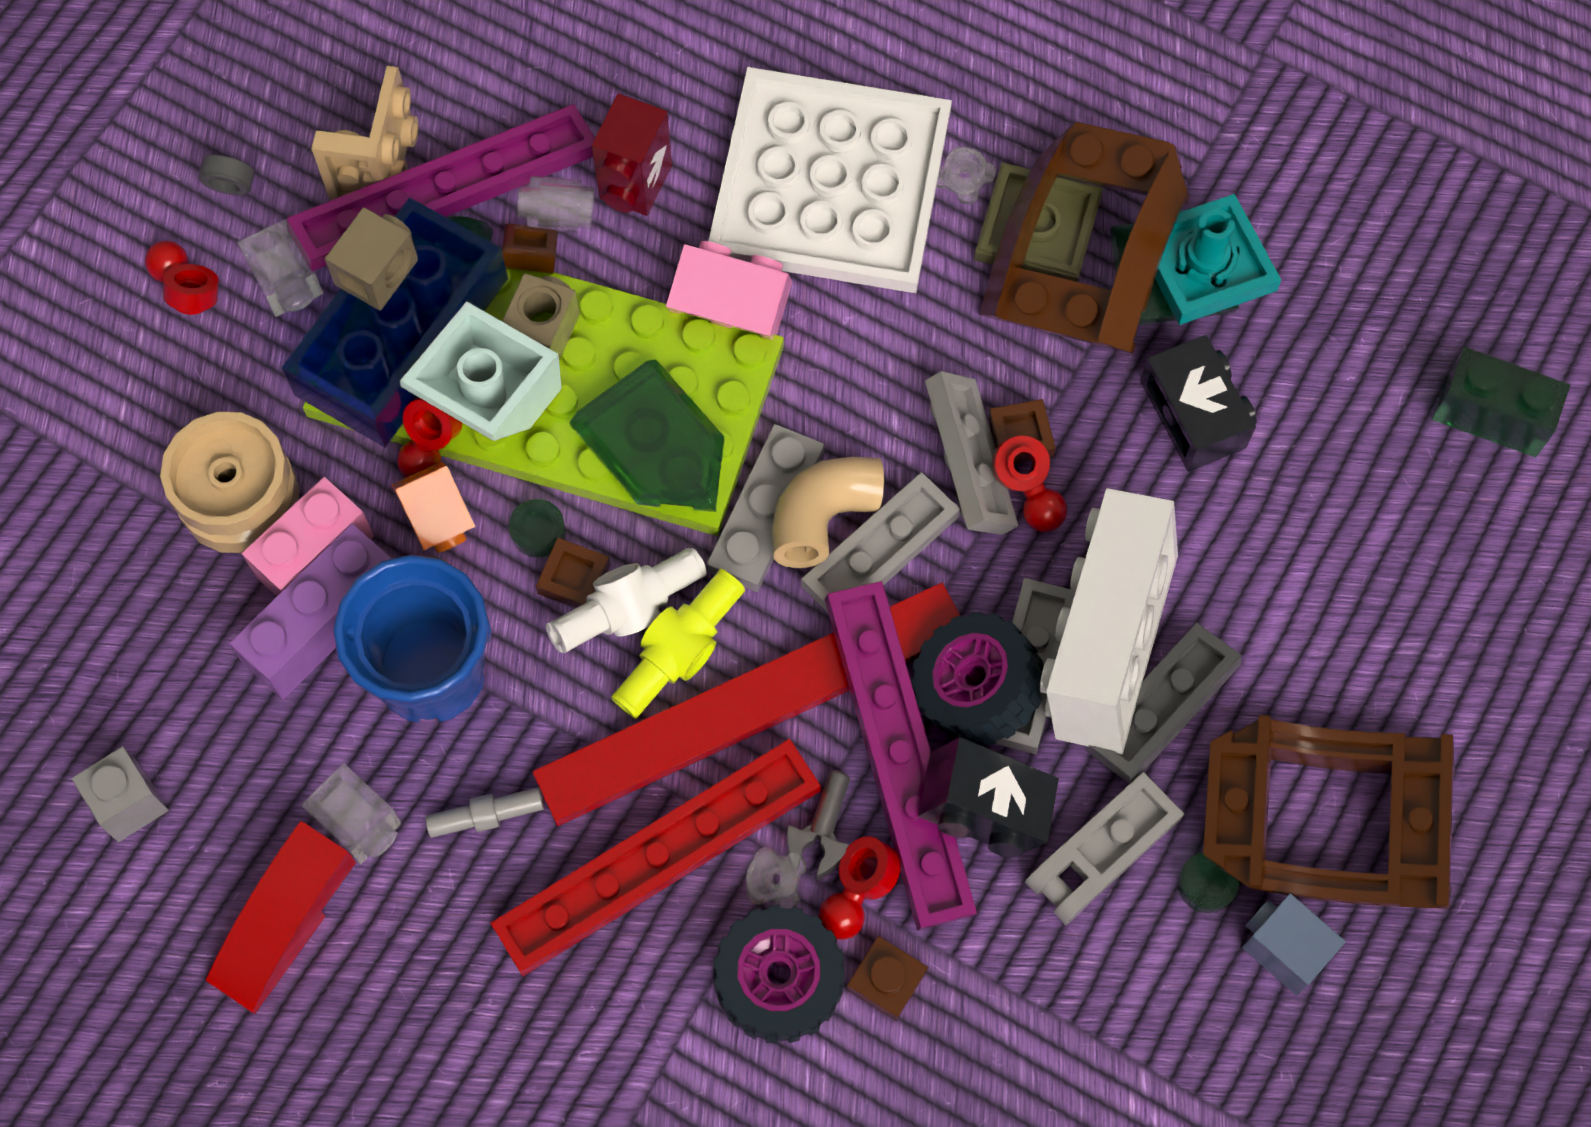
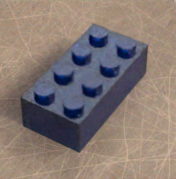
[282,197,508,448]

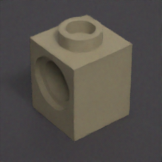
[325,207,418,311]
[502,273,580,360]

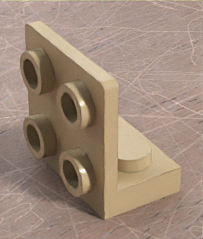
[312,66,418,201]

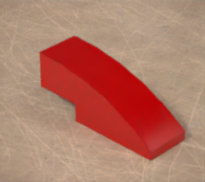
[205,821,356,1014]

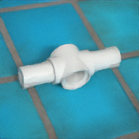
[546,548,707,653]

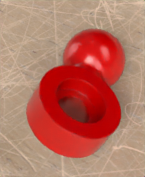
[145,240,219,315]
[397,397,463,478]
[992,436,1067,532]
[818,836,901,940]

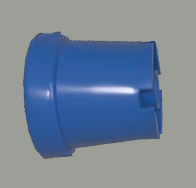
[333,555,492,723]

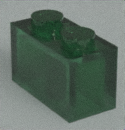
[1432,346,1571,458]

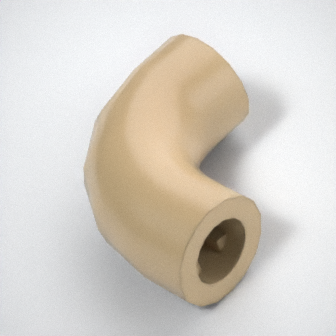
[772,457,884,568]

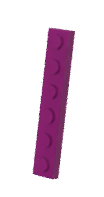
[286,104,595,272]
[824,581,977,931]

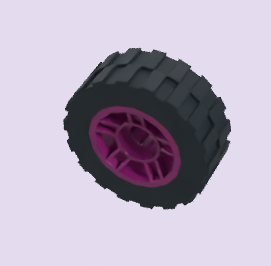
[911,612,1044,746]
[713,905,845,1044]

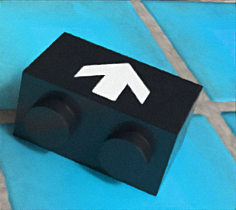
[1140,335,1257,472]
[918,737,1059,857]

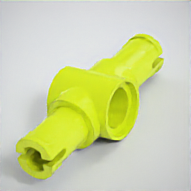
[611,568,745,719]

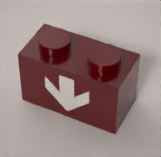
[591,93,672,216]

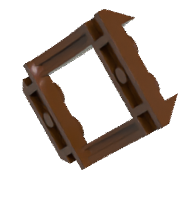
[979,122,1190,354]
[1203,715,1455,909]

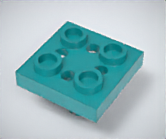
[1155,194,1281,325]

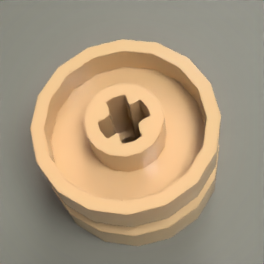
[160,412,300,553]

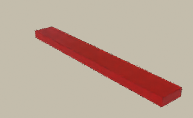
[532,582,960,827]

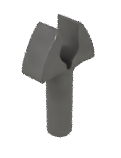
[787,770,850,880]

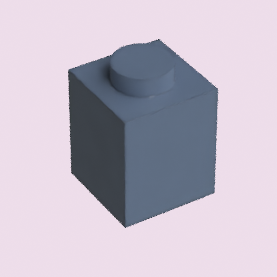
[1242,893,1346,996]

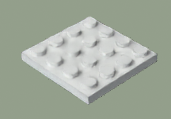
[709,67,952,293]

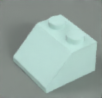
[400,301,562,441]

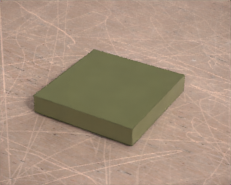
[974,162,1103,282]

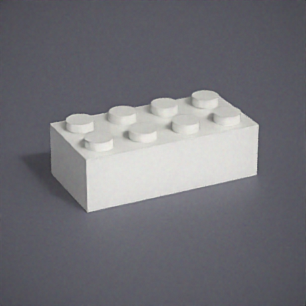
[1040,488,1178,754]

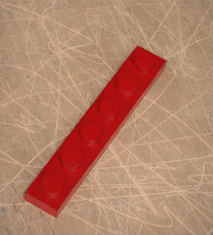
[490,738,821,977]

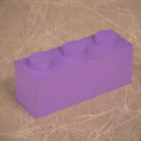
[229,523,392,700]

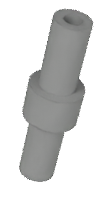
[425,787,544,838]

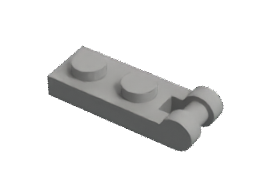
[1025,772,1184,926]

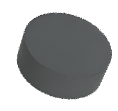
[198,155,255,195]

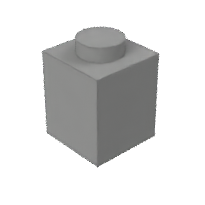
[71,746,169,843]

